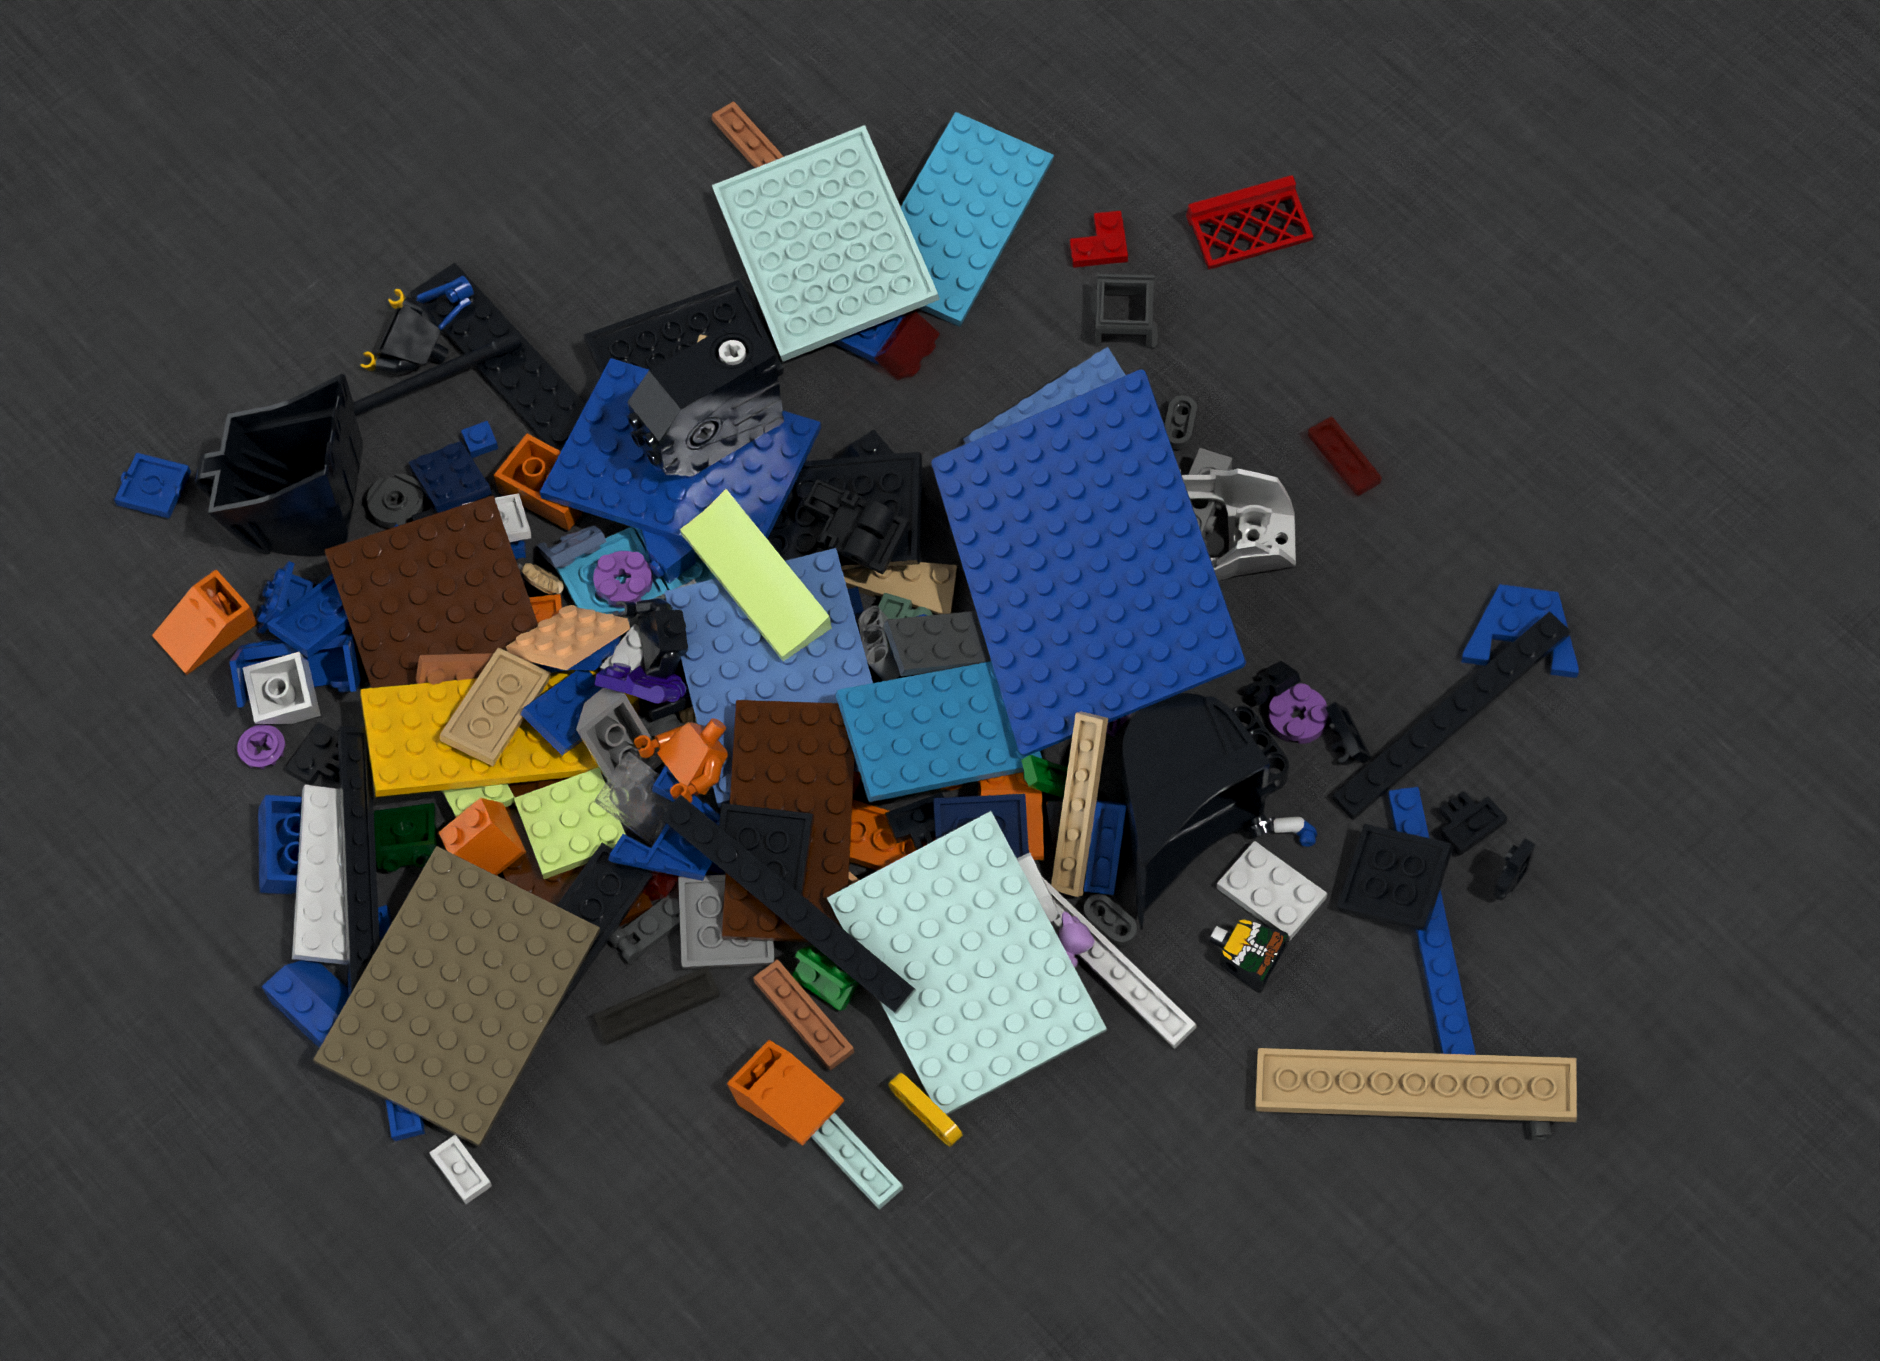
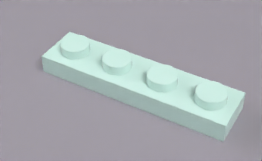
[811,1113,903,1210]

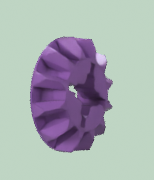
[237,724,286,770]

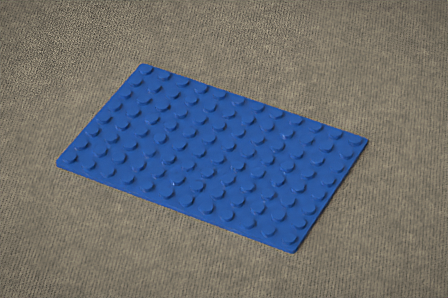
[932,370,1246,756]

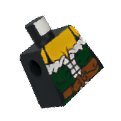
[1209,919,1288,994]

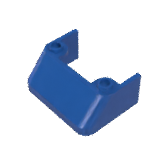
[229,629,361,708]

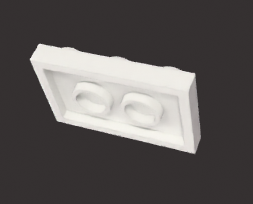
[1217,841,1327,941]

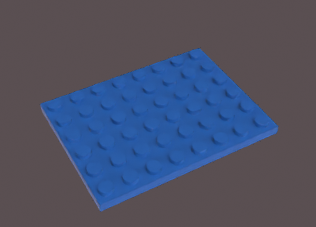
[540,358,821,545]

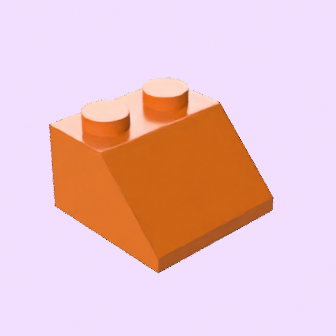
[438,798,526,876]

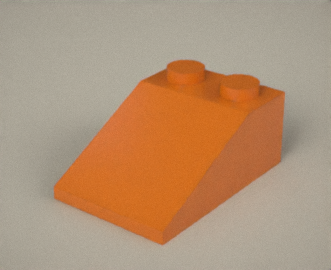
[978,772,1044,860]

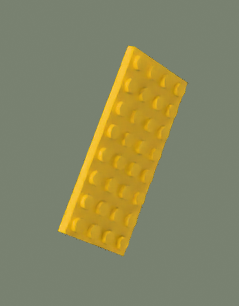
[360,668,603,797]

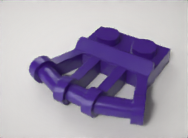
[594,663,686,704]

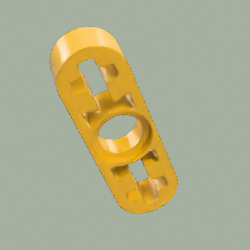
[888,1073,963,1147]

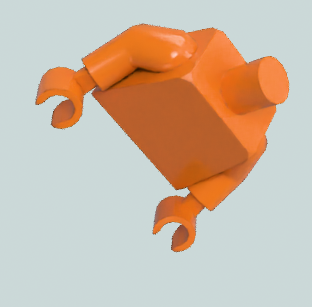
[634,718,728,803]

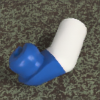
[1274,817,1318,847]

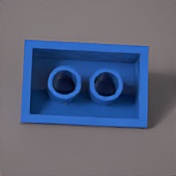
[258,795,302,894]
[262,960,349,1048]

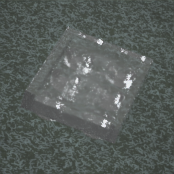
[594,752,673,846]

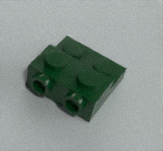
[374,803,438,871]

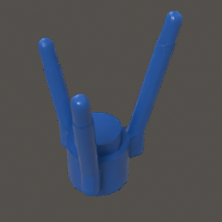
[416,276,474,330]

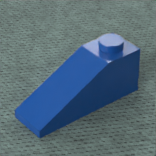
[641,530,696,584]

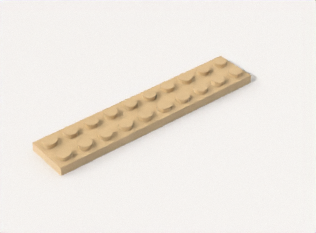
[1256,1048,1577,1122]

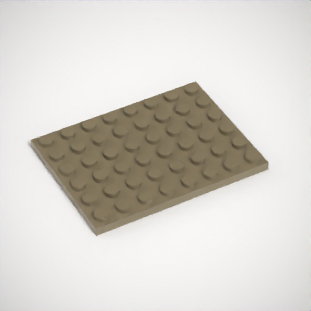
[313,846,600,1147]

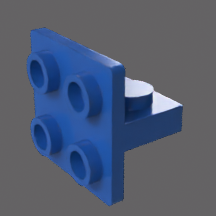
[256,561,314,634]

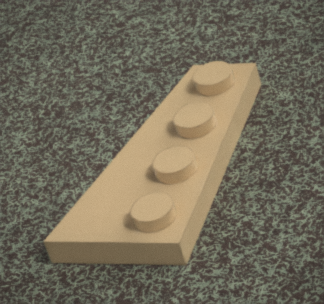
[842,562,957,615]

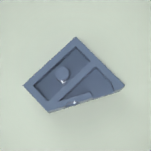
[536,525,607,568]

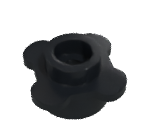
[1243,814,1275,839]

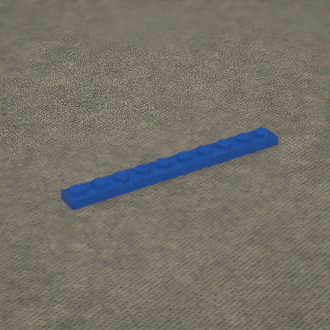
[1388,787,1476,1055]

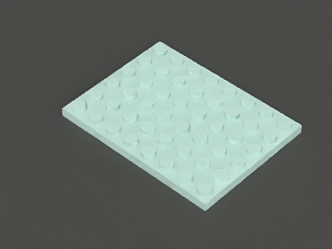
[712,125,940,362]
[827,811,1107,1115]

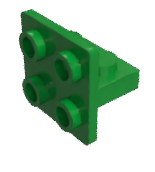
[792,945,859,1011]

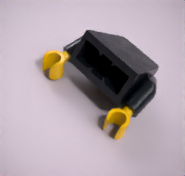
[360,289,449,373]

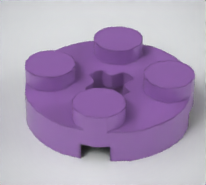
[593,551,653,607]
[1269,684,1329,744]

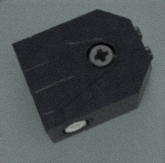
[627,316,784,476]

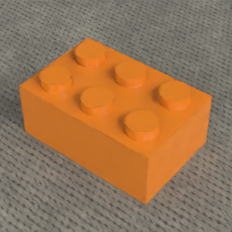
[494,433,583,531]

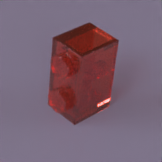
[874,312,940,380]

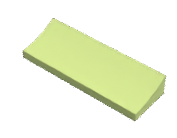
[680,489,832,662]

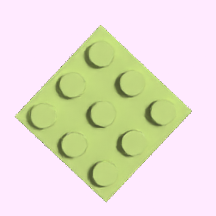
[514,767,625,879]

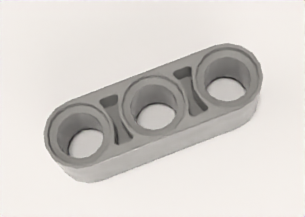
[858,606,900,681]

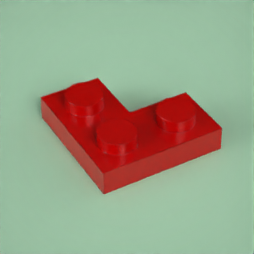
[1070,211,1128,268]

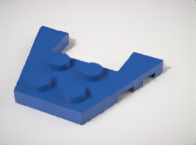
[1461,584,1579,678]
[608,765,720,881]

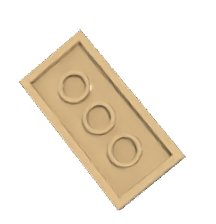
[440,647,551,766]

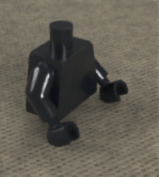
[615,598,688,678]

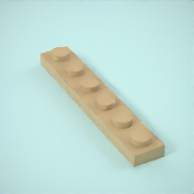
[1051,711,1108,897]

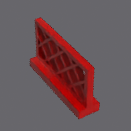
[1186,175,1314,270]

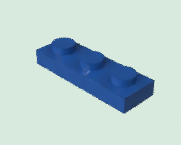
[1083,800,1126,895]

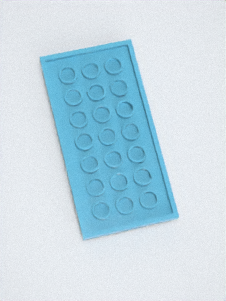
[901,112,1054,327]

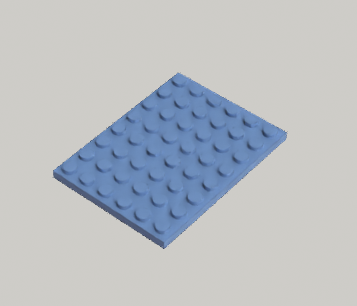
[664,548,873,808]

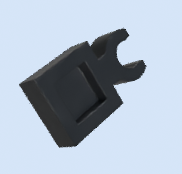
[1245,661,1301,705]

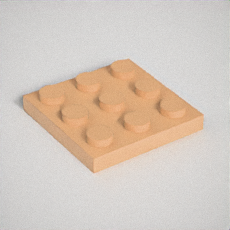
[506,605,631,670]

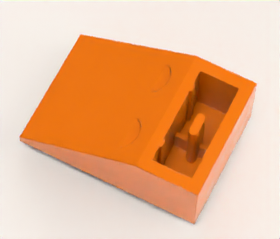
[152,569,257,675]
[726,1040,844,1146]

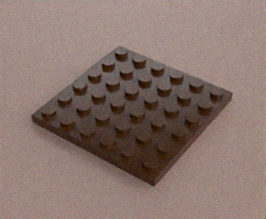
[325,495,538,688]

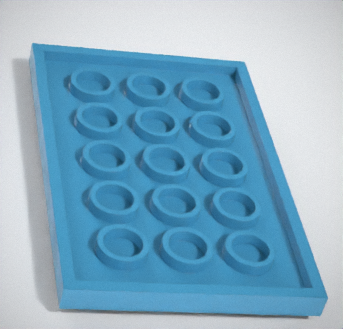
[835,661,1042,802]

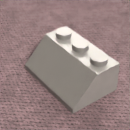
[576,688,663,797]

